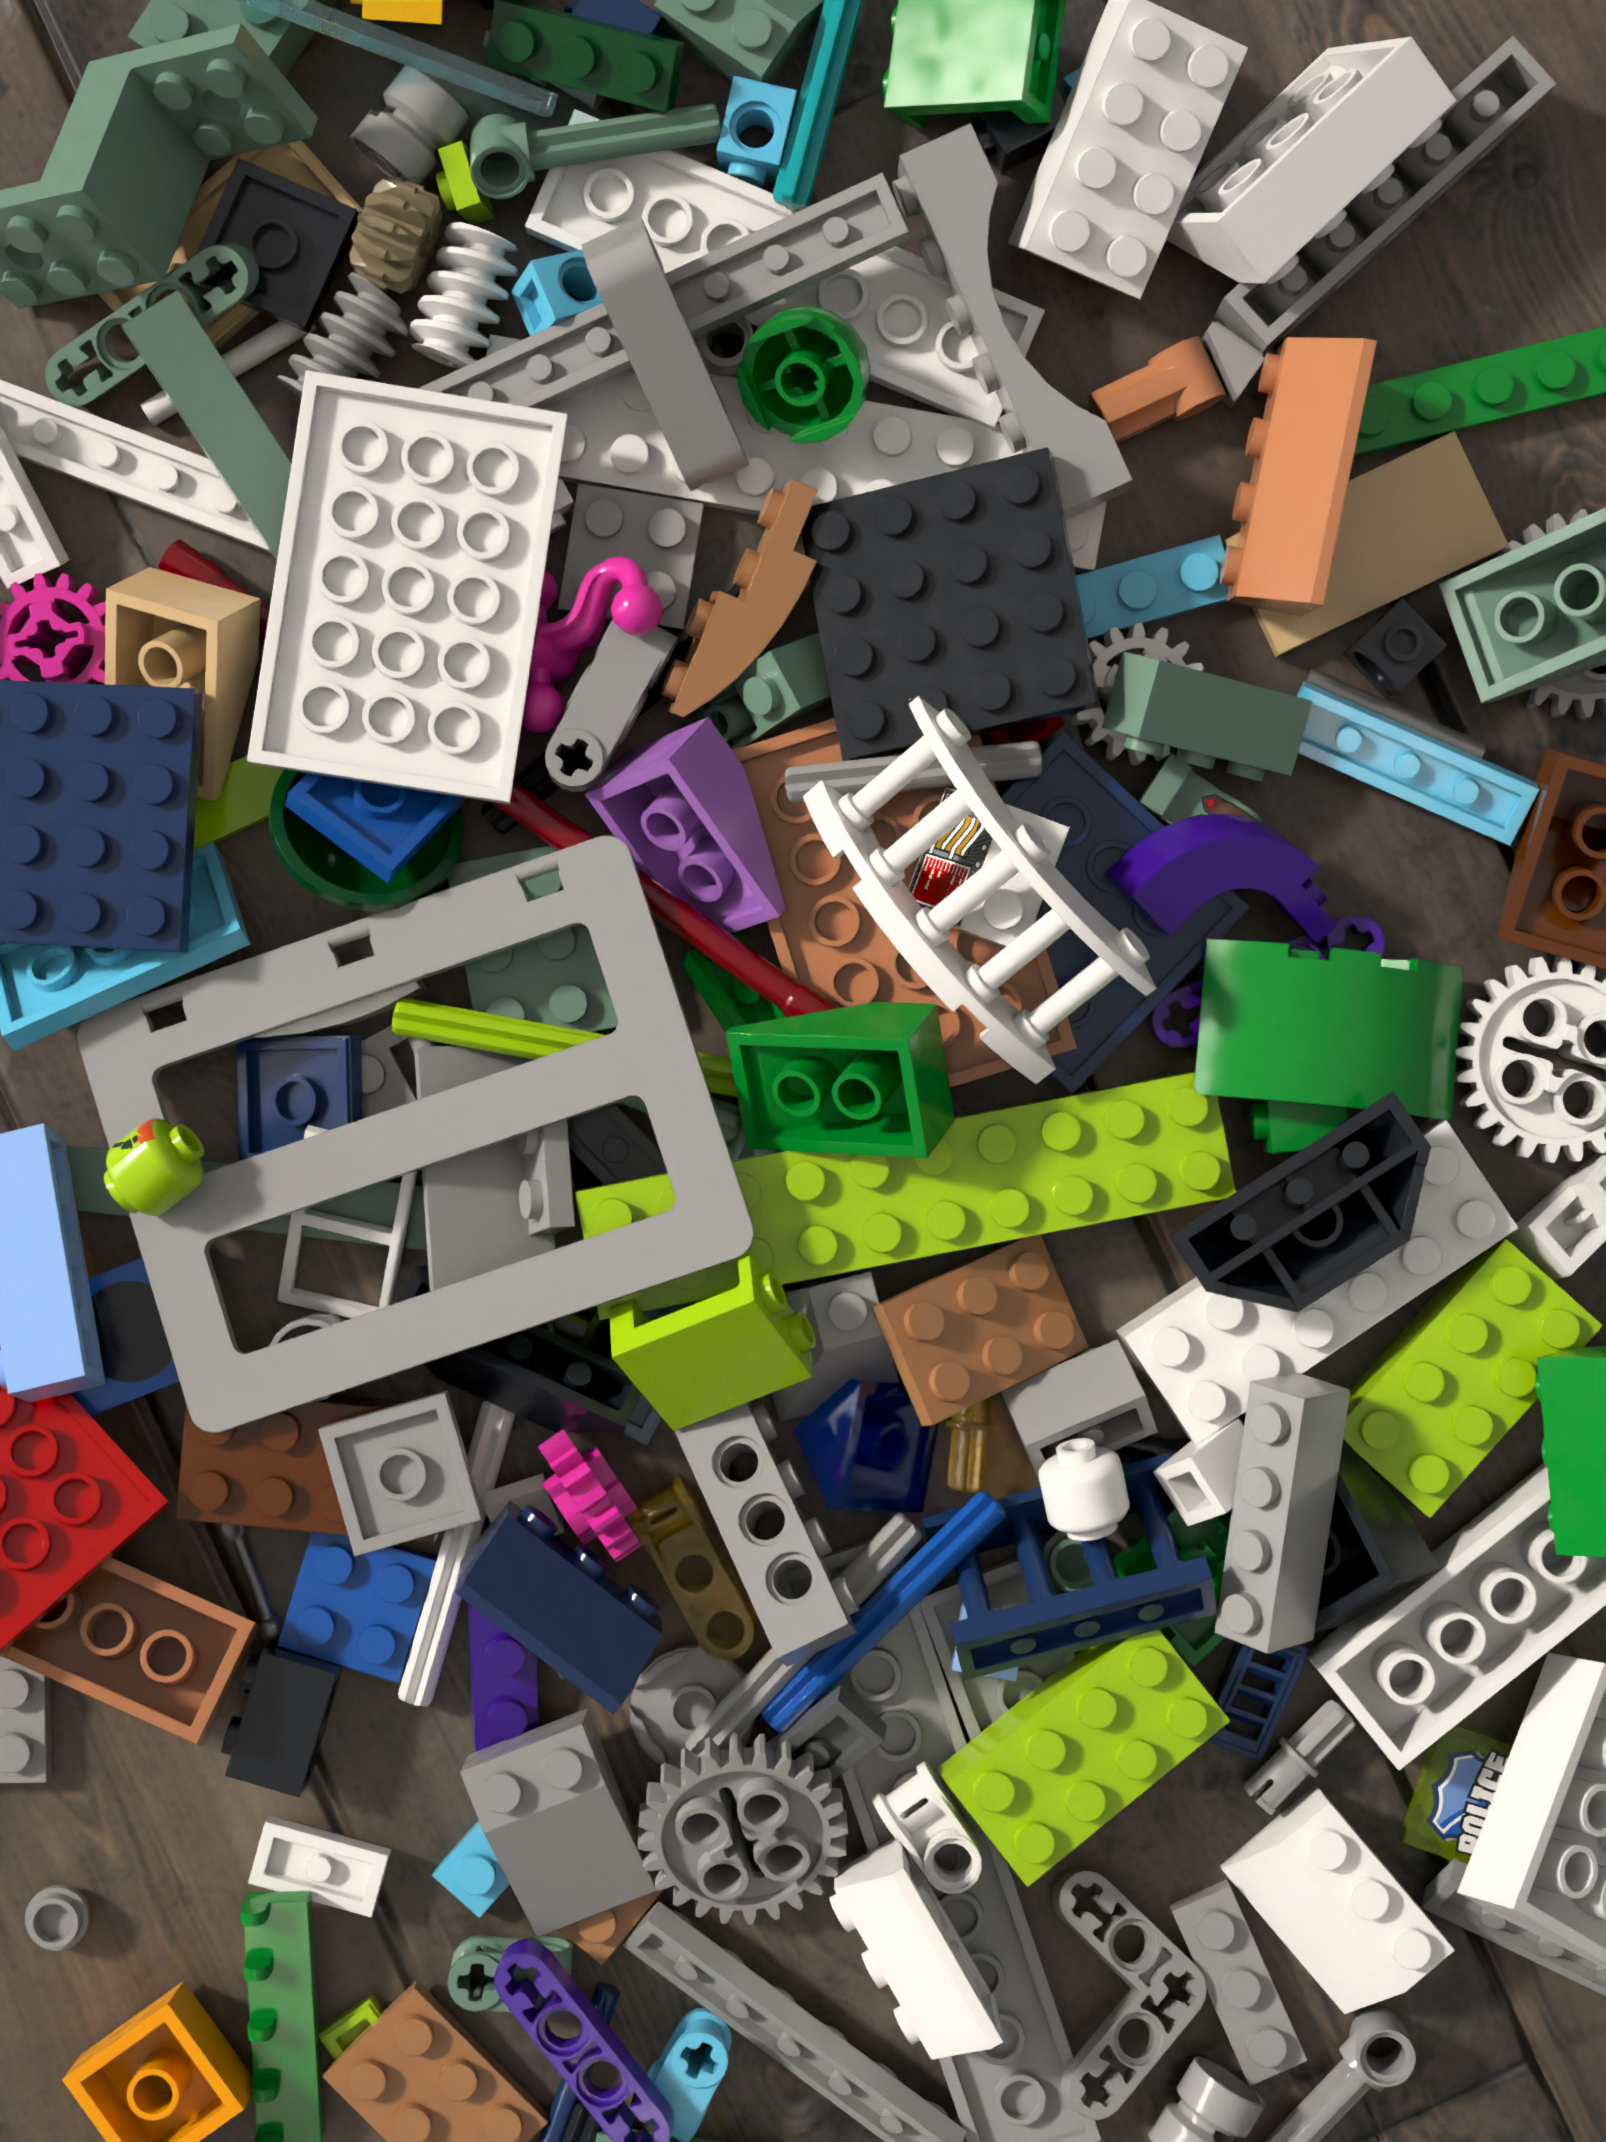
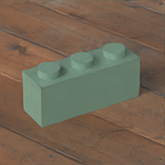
[1102,651,1313,782]

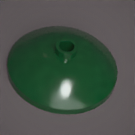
[269,770,464,911]

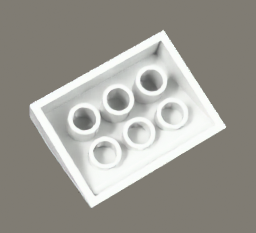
[1166,37,1457,284]
[1457,1653,1606,1968]

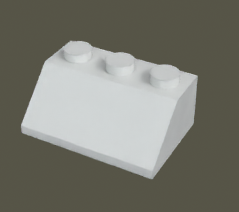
[1220,1784,1455,2014]
[829,1837,1003,2060]

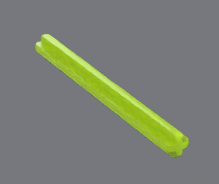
[392,998,738,1097]

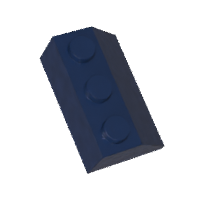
[455,1501,663,1715]

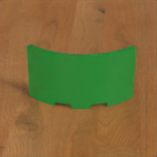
[1194,939,1464,1120]

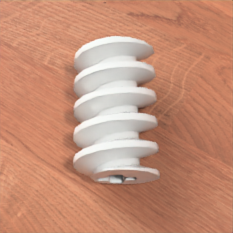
[409,222,518,369]

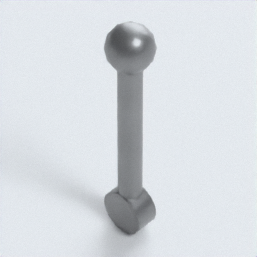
[220,1523,283,1641]

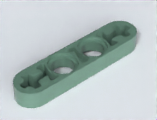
[45,242,259,407]

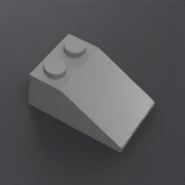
[460,1708,657,1937]

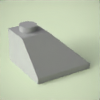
[771,1268,901,1422]

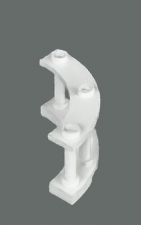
[803,696,1157,1084]

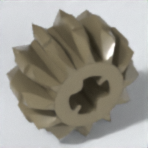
[349,178,443,294]

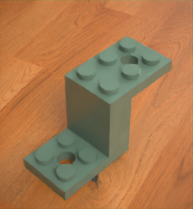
[0,23,318,309]

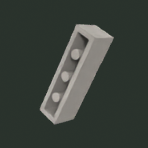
[1214,1372,1351,1654]

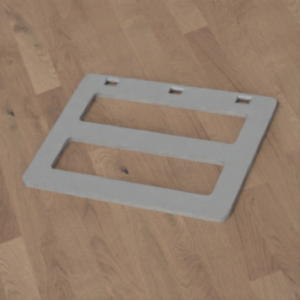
[77,836,755,1433]

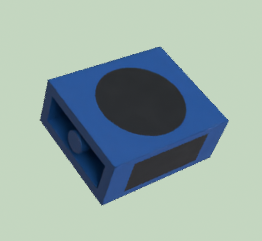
[70,1258,179,1416]

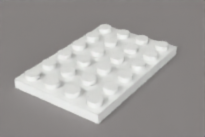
[247,370,568,804]

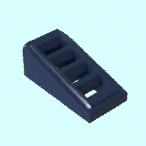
[1206,1641,1309,1761]

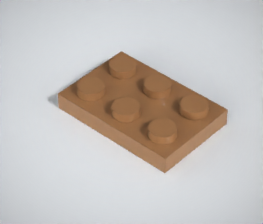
[871,1234,1089,1426]
[322,1980,549,2142]

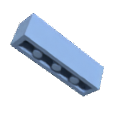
[0,1123,106,1402]

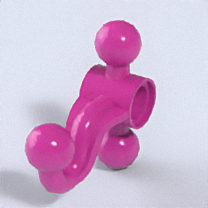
[522,556,663,733]

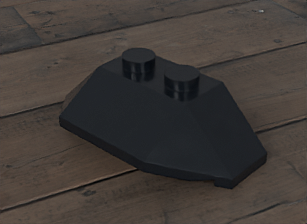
[1169,1091,1431,1313]
[397,1265,642,1433]

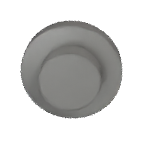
[25,1885,91,1951]

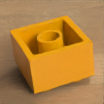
[62,1981,253,2142]

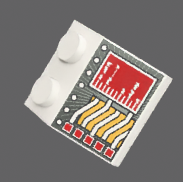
[908,787,1070,948]

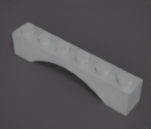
[892,123,1133,520]

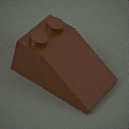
[1497,747,1606,969]

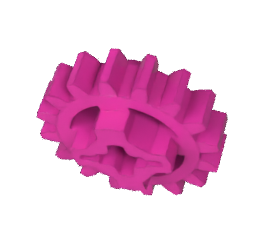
[0,573,106,684]
[538,1429,641,1563]

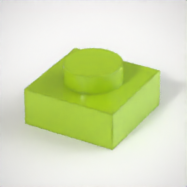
[436,140,495,225]

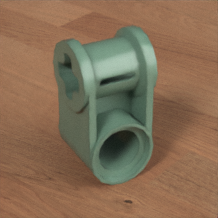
[447,1935,573,2017]

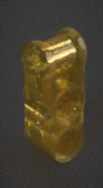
[627,1474,756,1661]

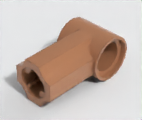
[1088,336,1227,444]

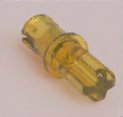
[945,1396,996,1492]

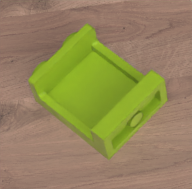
[609,1255,816,1431]

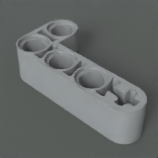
[581,217,749,491]

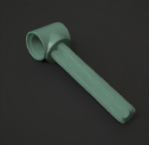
[469,103,721,199]

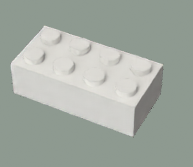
[1007,0,1248,299]

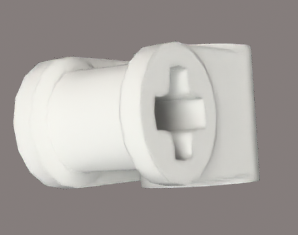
[871,1761,982,1894]

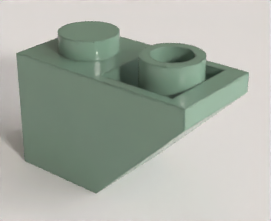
[694,633,832,750]

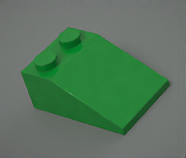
[726,1002,955,1158]

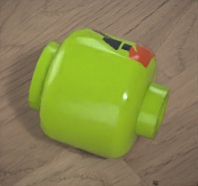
[103,1118,204,1216]

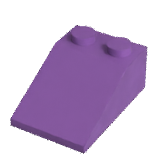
[585,717,786,934]

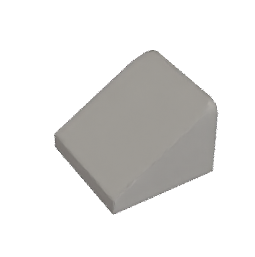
[1201,322,1265,410]

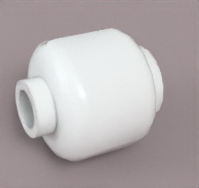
[1038,1438,1130,1541]

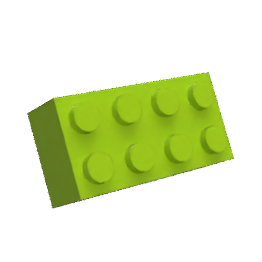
[1343,1238,1603,1518]
[936,1630,1230,1887]

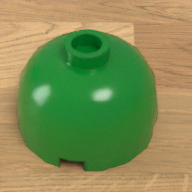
[737,305,871,444]

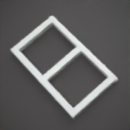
[277,1125,417,1318]

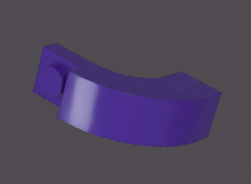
[1106,814,1337,943]

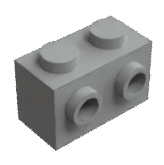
[1001,1339,1158,1482]

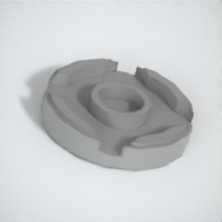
[630,1644,756,1769]

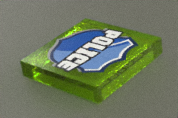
[1399,1724,1514,1864]

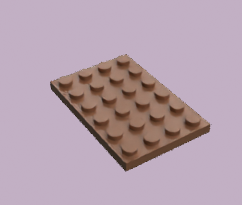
[732,718,1077,1088]

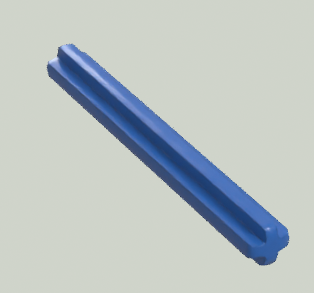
[761,1491,1006,1733]

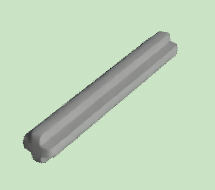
[785,741,1043,803]

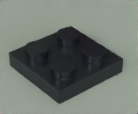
[190,158,359,333]

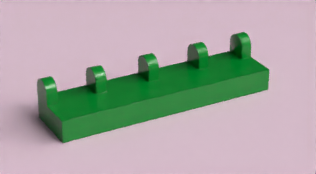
[240,1891,325,2142]

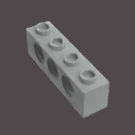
[675,1402,860,1667]

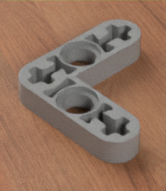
[1051,1869,1207,2120]

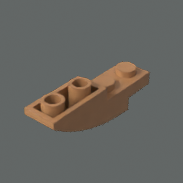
[660,479,818,717]

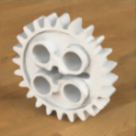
[1454,956,1606,1163]

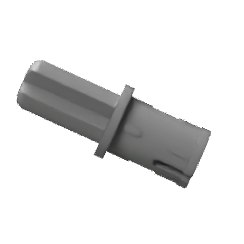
[1242,1700,1356,1815]

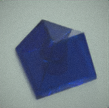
[794,1379,939,1512]

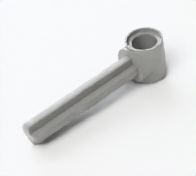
[1263,2007,1416,2142]

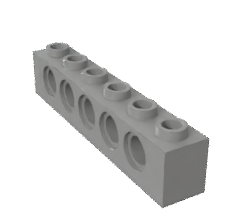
[1213,36,1556,357]

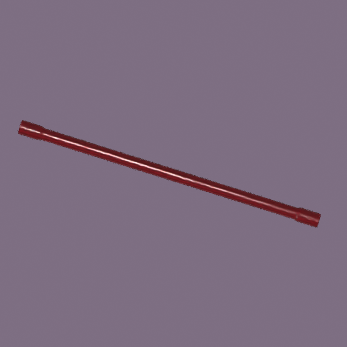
[158,539,840,1017]

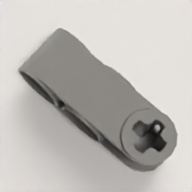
[545,619,678,793]

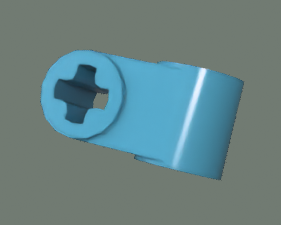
[633,2008,732,2142]

